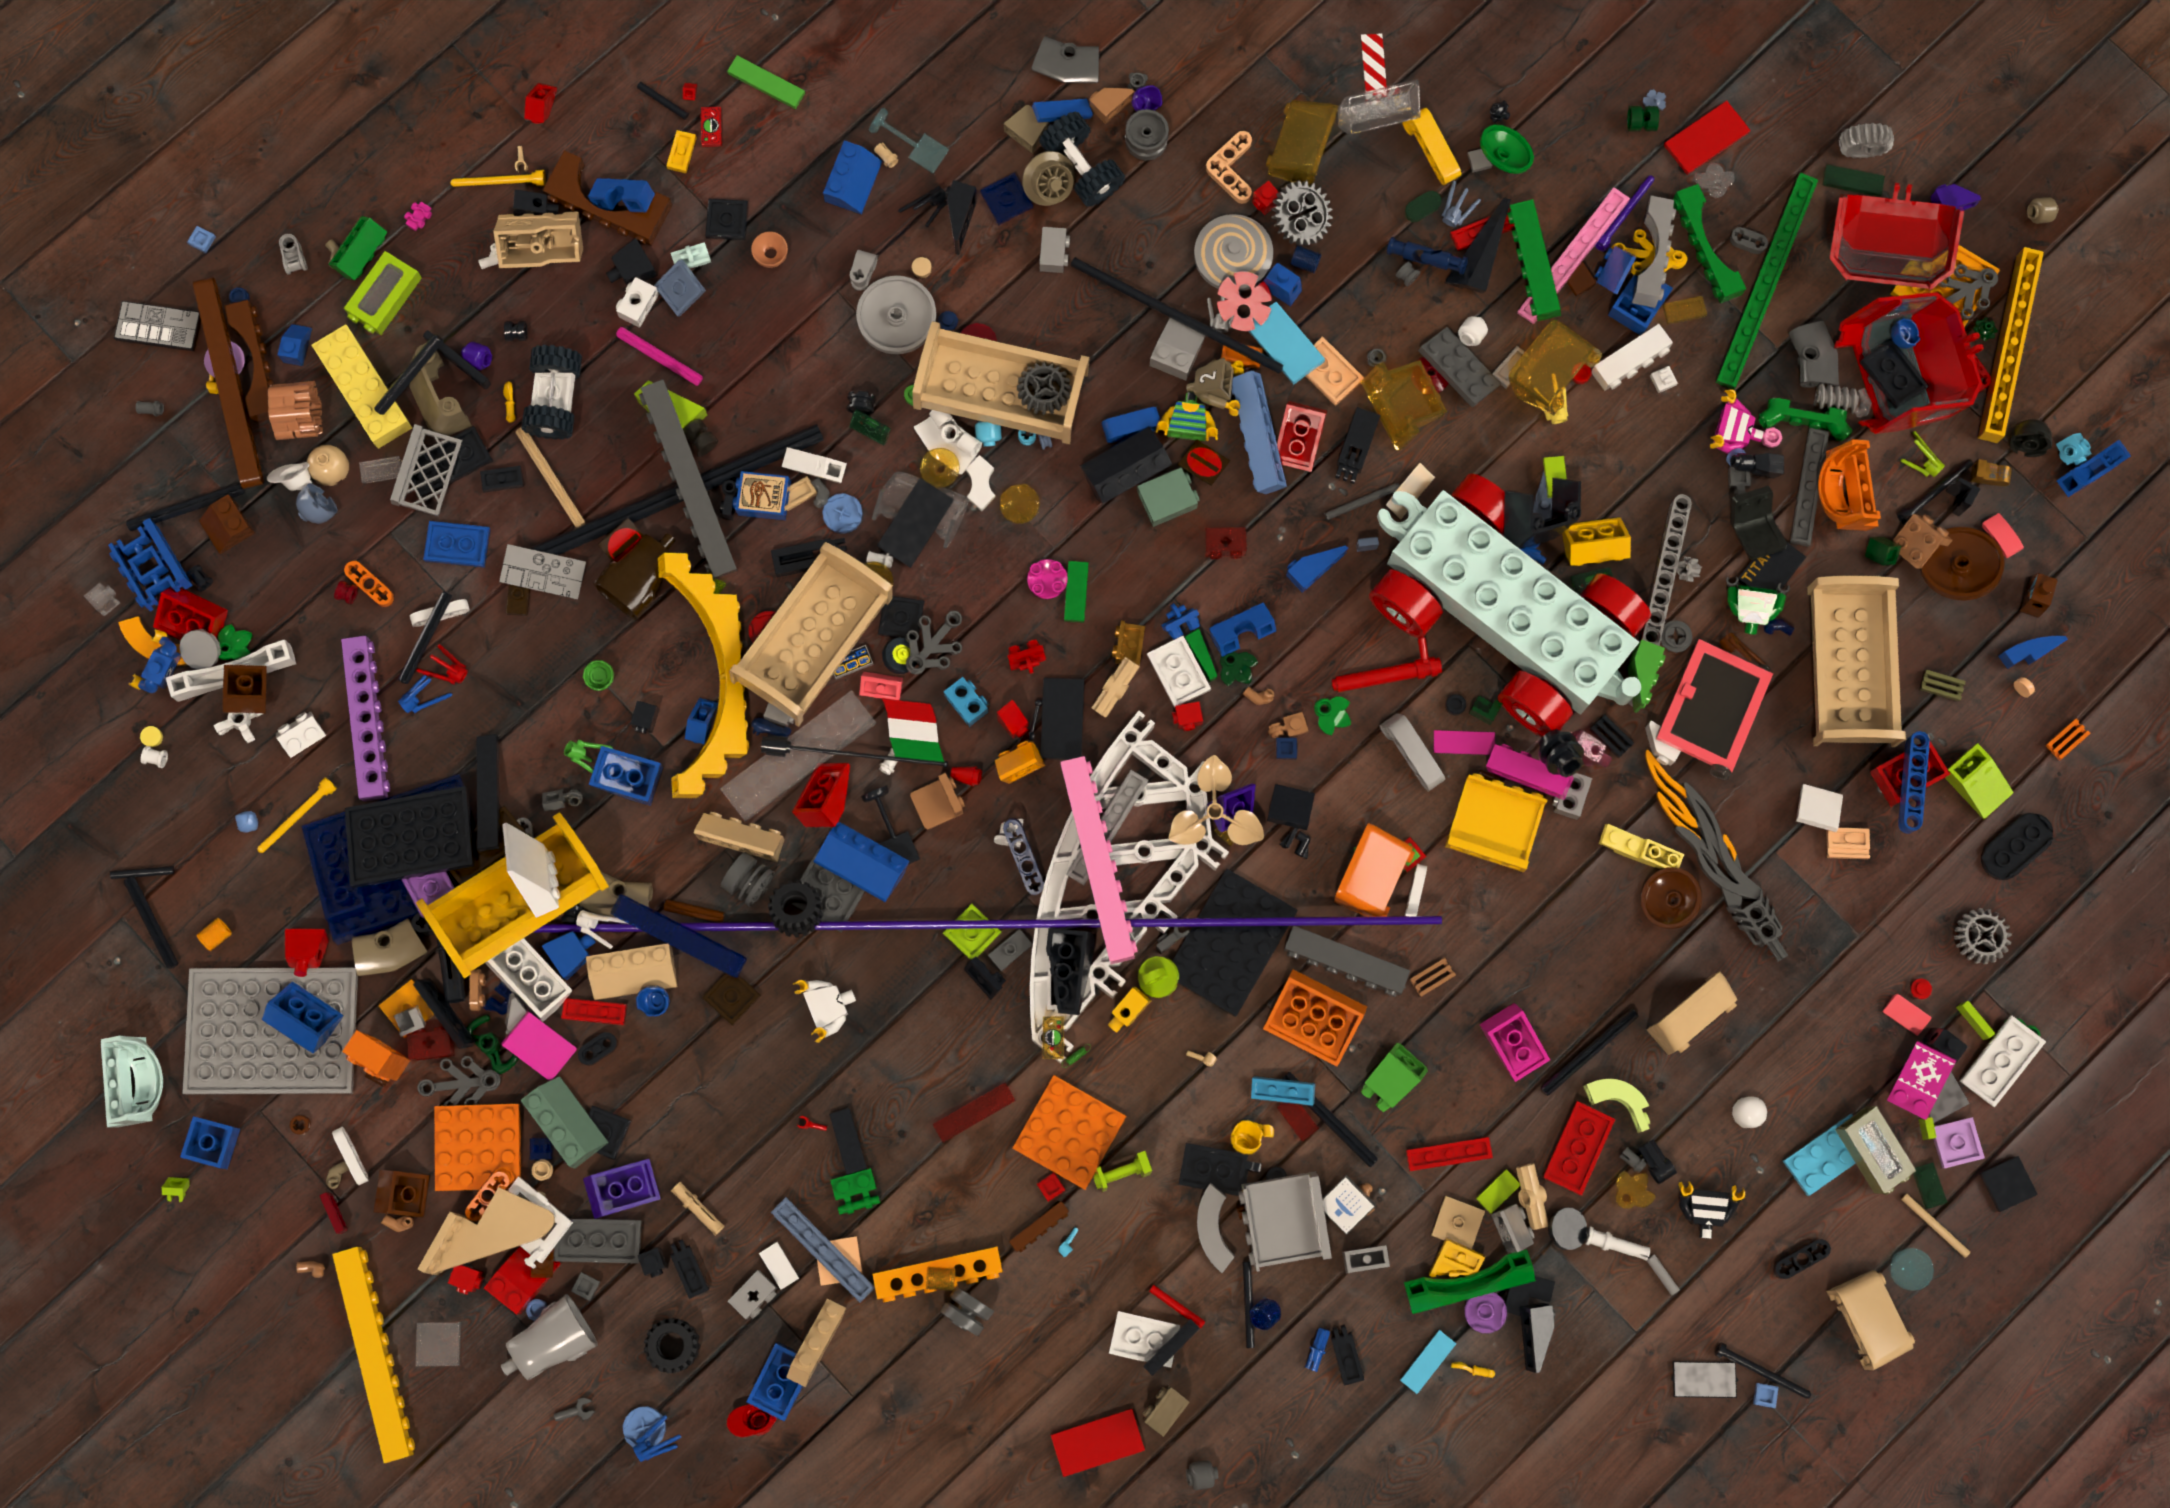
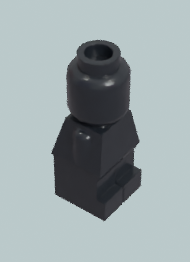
[1730,453,1784,479]

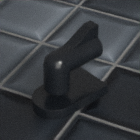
[1279,827,1311,859]

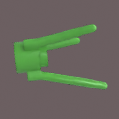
[564,740,613,773]

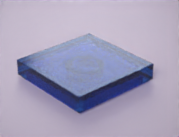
[980,173,1033,225]

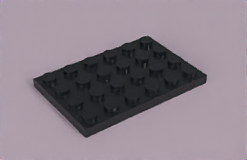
[345,786,475,888]
[1173,869,1298,1017]

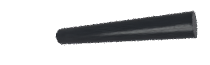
[637,82,689,120]
[110,866,175,879]

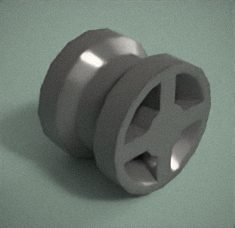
[1396,261,1421,287]

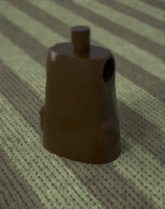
[593,533,676,620]

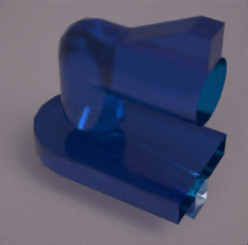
[483,982,511,1015]

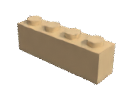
[786,1299,846,1387]

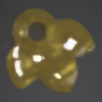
[1616,1171,1656,1209]

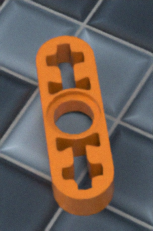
[344,561,394,607]
[465,1168,511,1221]

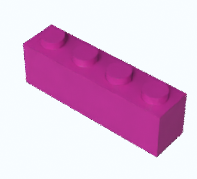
[1486,744,1574,800]

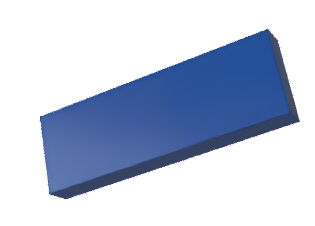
[1032,99,1093,123]

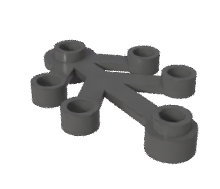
[1938,264,1998,320]
[905,611,962,675]
[417,1056,501,1106]

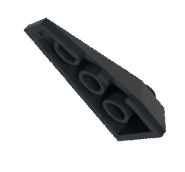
[1046,928,1096,1015]

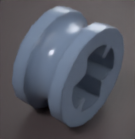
[1038,434,1052,450]

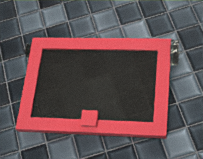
[1656,639,1773,780]

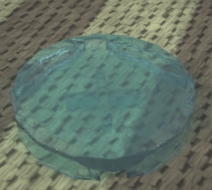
[1890,1248,1934,1291]

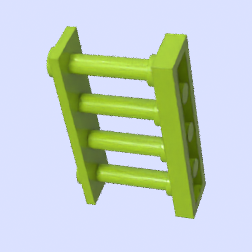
[1093,1151,1152,1192]

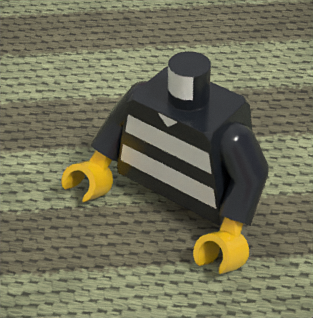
[1678,1181,1745,1239]

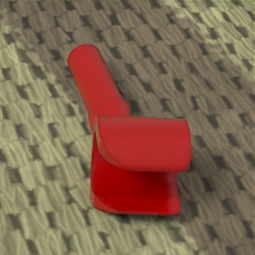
[797,1116,827,1131]

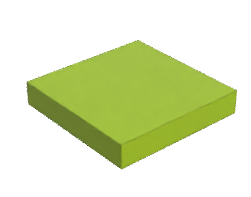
[943,904,1002,960]

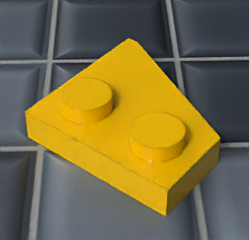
[1429,1238,1485,1277]

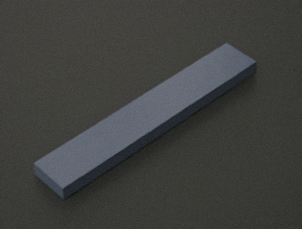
[771,1197,875,1303]

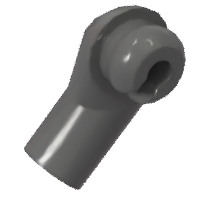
[811,478,830,508]

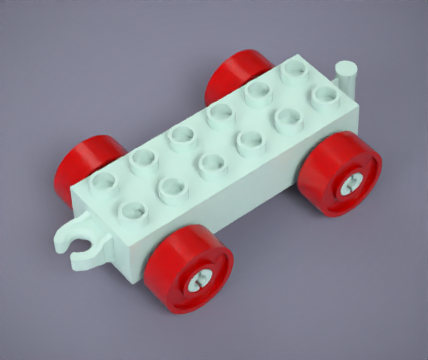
[1369,473,1651,737]

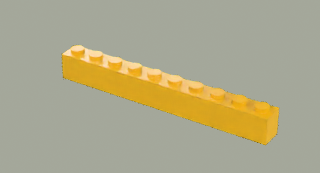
[1978,247,2044,443]
[332,1247,415,1463]

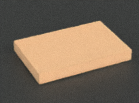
[1305,336,1364,406]

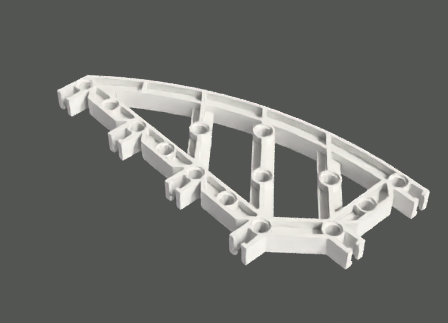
[1030,711,1229,1064]

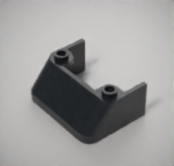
[1504,477,1581,549]

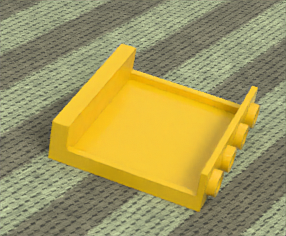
[1445,773,1548,872]

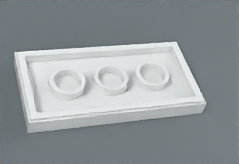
[1959,1015,2046,1107]

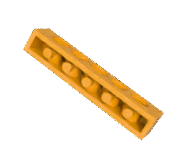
[872,1247,1003,1303]

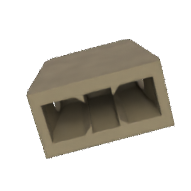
[1004,105,1049,154]

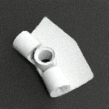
[914,410,982,475]

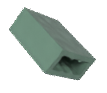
[1137,467,1200,527]

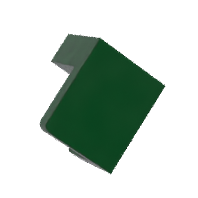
[1865,537,1901,565]
[1469,696,1502,725]

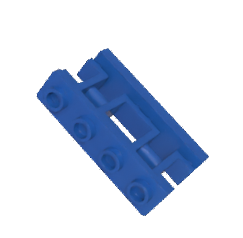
[108,518,193,611]

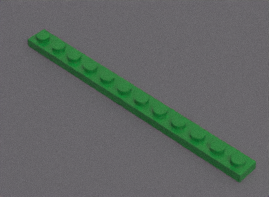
[1715,173,1818,390]

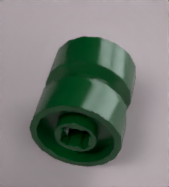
[1627,106,1659,132]

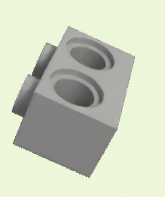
[1552,773,1592,820]

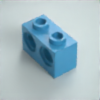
[944,677,989,727]

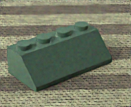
[521,1076,609,1169]

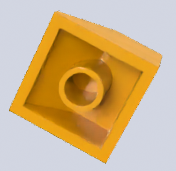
[995,741,1045,784]

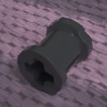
[186,565,213,592]

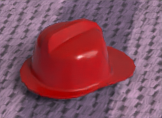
[727,1404,777,1437]

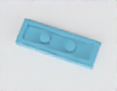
[1400,1330,1456,1394]

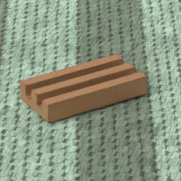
[1410,958,1456,997]

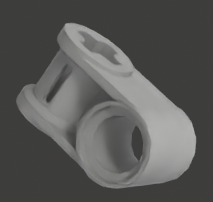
[279,234,308,275]
[850,250,878,291]

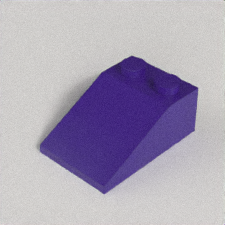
[583,1159,661,1219]

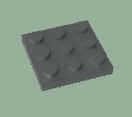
[791,849,866,933]

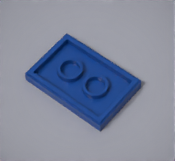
[423,521,490,568]

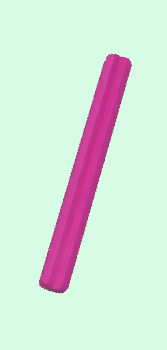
[616,327,703,386]

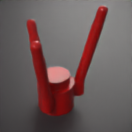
[416,644,468,685]

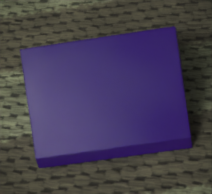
[1207,783,1256,832]

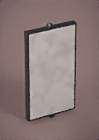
[1671,1361,1738,1398]

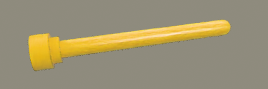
[450,170,546,187]
[257,777,337,853]

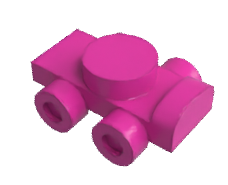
[404,202,432,231]

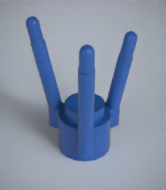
[398,675,452,713]
[633,1415,681,1462]

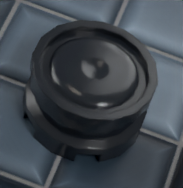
[846,391,876,415]

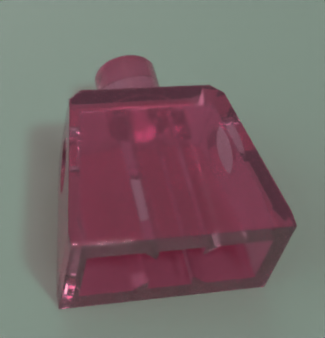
[1572,729,1612,768]

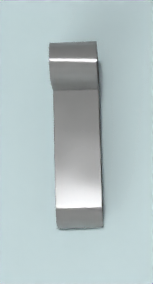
[1379,713,1445,792]

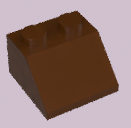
[199,494,255,554]
[374,1170,430,1218]

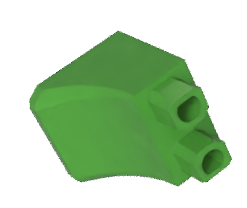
[1361,1043,1428,1112]

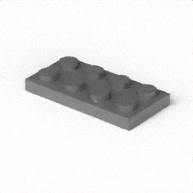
[1418,327,1501,408]
[554,1219,642,1264]

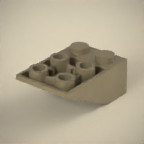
[1142,1386,1190,1437]

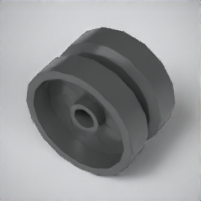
[1125,109,1169,161]
[940,1286,994,1337]

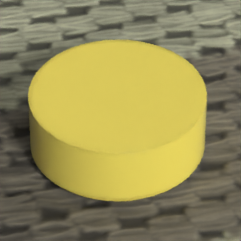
[140,726,163,748]

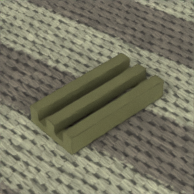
[1920,670,1966,701]

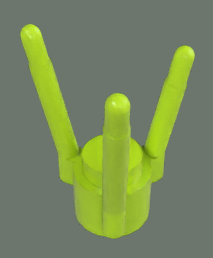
[1901,431,1945,477]

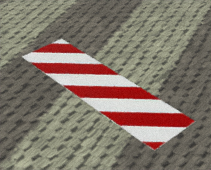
[1361,34,1388,106]

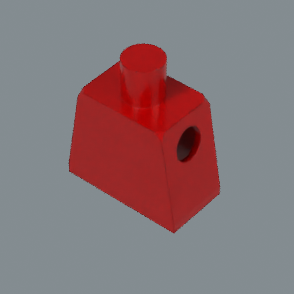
[285,929,329,977]

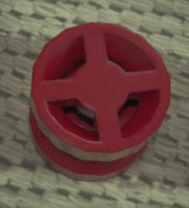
[334,580,358,605]

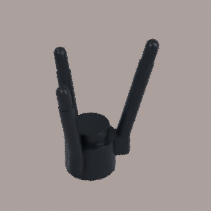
[898,186,947,227]

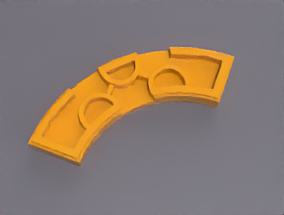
[118,617,187,666]

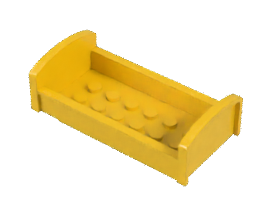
[415,812,609,979]

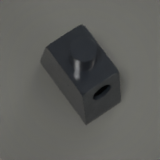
[513,189,559,216]
[606,238,657,286]
[1921,1028,1968,1064]

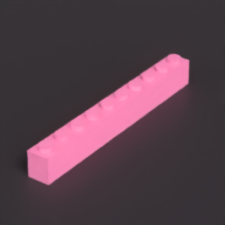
[1060,756,1138,965]

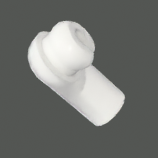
[478,243,498,269]

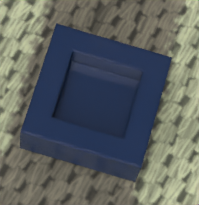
[1276,738,1297,760]

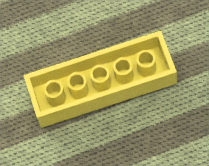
[312,324,412,449]

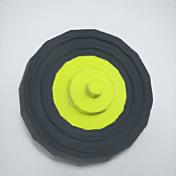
[882,638,917,674]

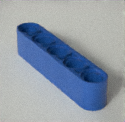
[1898,731,1930,834]

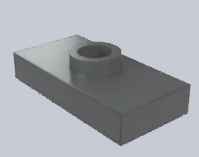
[988,929,1033,972]

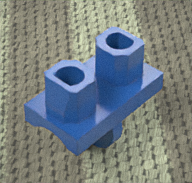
[1161,603,1200,640]

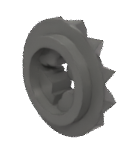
[1661,621,1692,653]

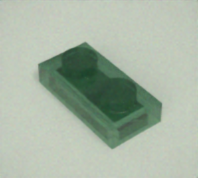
[1913,1162,1948,1209]

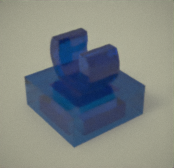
[530,1138,552,1160]

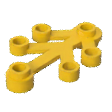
[1611,229,1687,275]

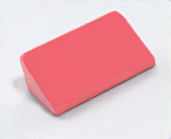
[859,672,903,700]
[1882,994,1932,1036]

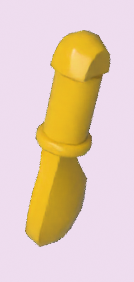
[503,381,515,423]
[1451,1362,1495,1378]

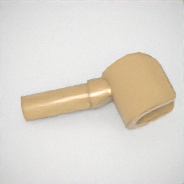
[515,146,528,172]
[1187,1051,1217,1067]

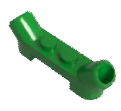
[1758,398,1852,442]

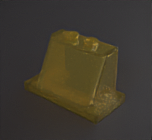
[1361,360,1447,451]

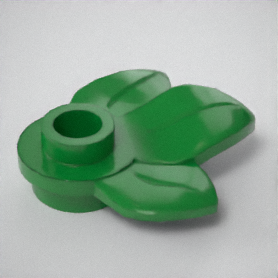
[218,624,252,660]
[1314,696,1351,736]

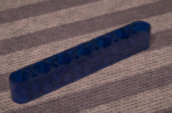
[610,894,747,978]

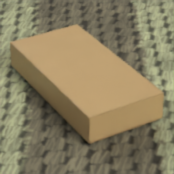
[784,476,817,511]

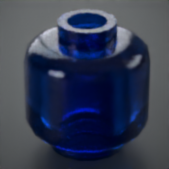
[1250,1298,1281,1331]

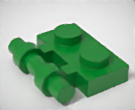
[830,1168,880,1215]

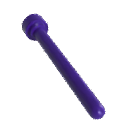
[1595,175,1654,252]

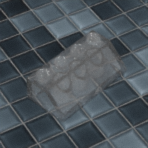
[1338,79,1420,135]

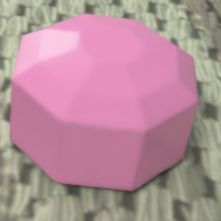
[1762,427,1782,449]

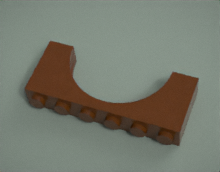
[542,150,673,246]

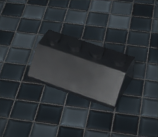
[1079,426,1172,504]

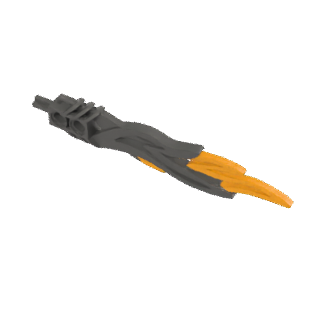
[1645,750,1788,962]

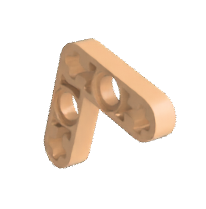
[1206,131,1252,204]

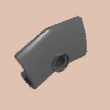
[1031,36,1099,83]
[1788,321,1839,388]

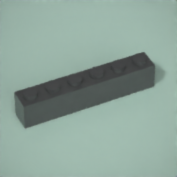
[1283,926,1410,997]

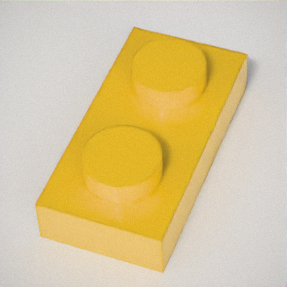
[667,130,697,173]

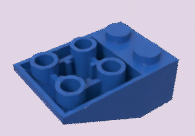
[1608,269,1673,336]

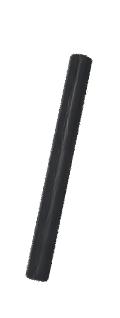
[126,483,245,531]
[1541,1009,1639,1096]
[1282,1072,1378,1167]

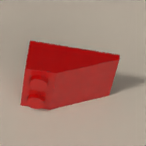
[1277,401,1327,472]
[792,763,850,827]
[484,1246,562,1315]

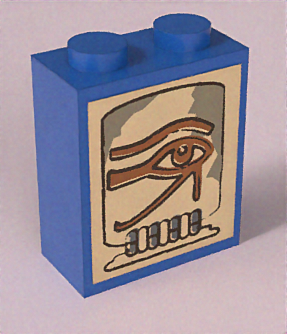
[733,471,791,521]

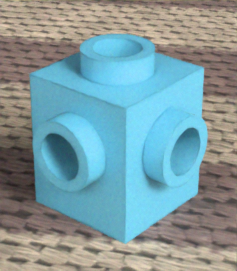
[2056,433,2092,466]

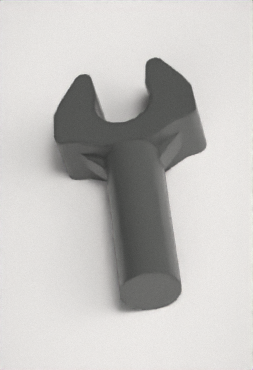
[554,1398,595,1421]

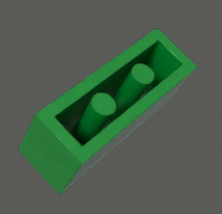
[328,216,387,280]

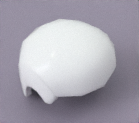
[1732,1097,1767,1128]

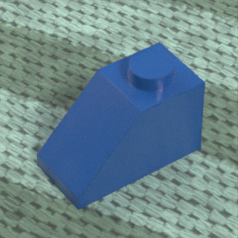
[277,324,312,366]
[685,698,718,744]

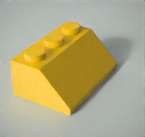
[1562,517,1631,566]

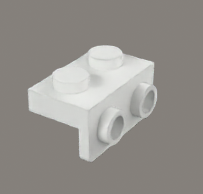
[276,712,326,758]

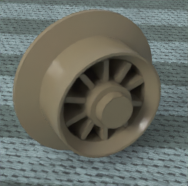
[1022,151,1075,206]

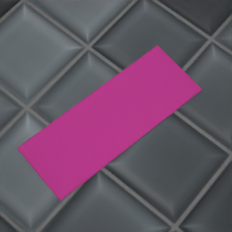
[1434,730,1495,755]

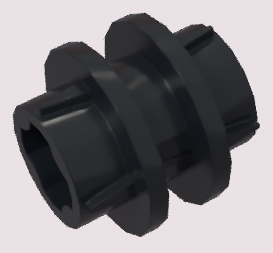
[1538,729,1584,778]

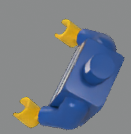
[129,629,181,693]

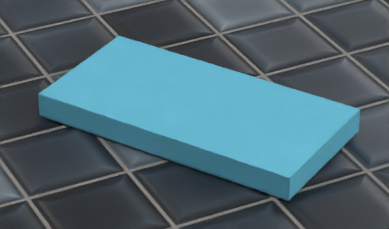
[1248,302,1325,385]

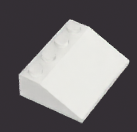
[503,823,561,918]

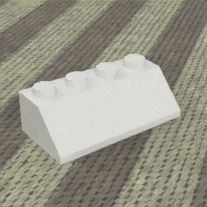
[485,938,572,1022]

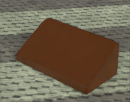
[1567,261,1596,296]

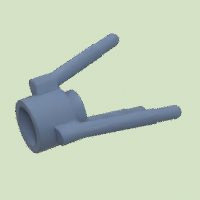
[1441,181,1481,227]

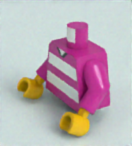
[1710,390,1764,454]

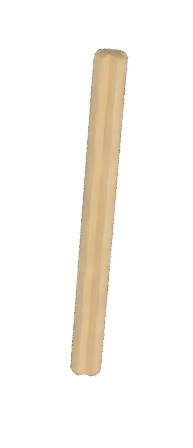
[515,427,585,527]

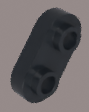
[578,1032,618,1066]

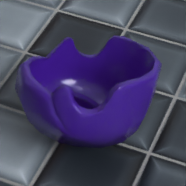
[1131,85,1162,112]

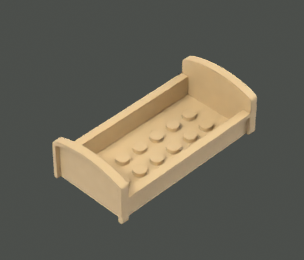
[913,321,1089,444]
[729,542,892,727]
[1807,576,1906,747]

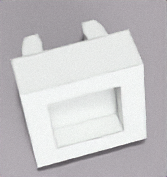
[1650,366,1678,393]

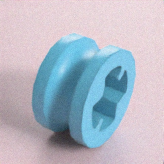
[1018,430,1036,445]

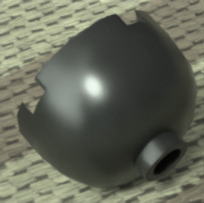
[2010,419,2052,457]

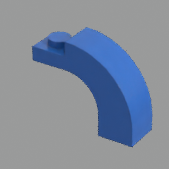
[2057,440,2131,497]

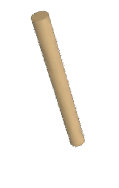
[1901,1193,1970,1258]

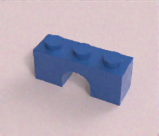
[588,178,655,212]
[1209,602,1276,657]

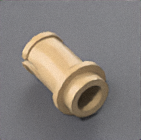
[874,142,898,168]

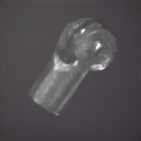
[1855,388,1872,418]

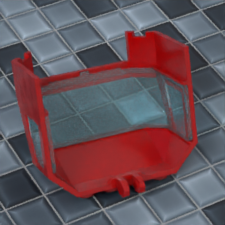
[1830,183,1964,290]
[1834,292,1984,434]

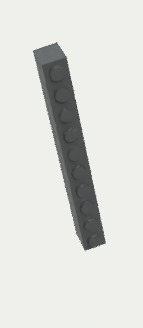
[639,380,737,579]

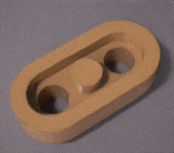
[469,969,486,1011]

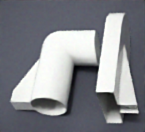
[994,819,1024,849]

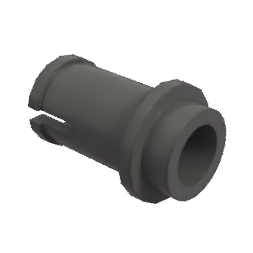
[136,401,164,417]
[1619,1147,1647,1173]

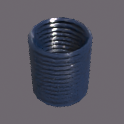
[1290,245,1321,274]

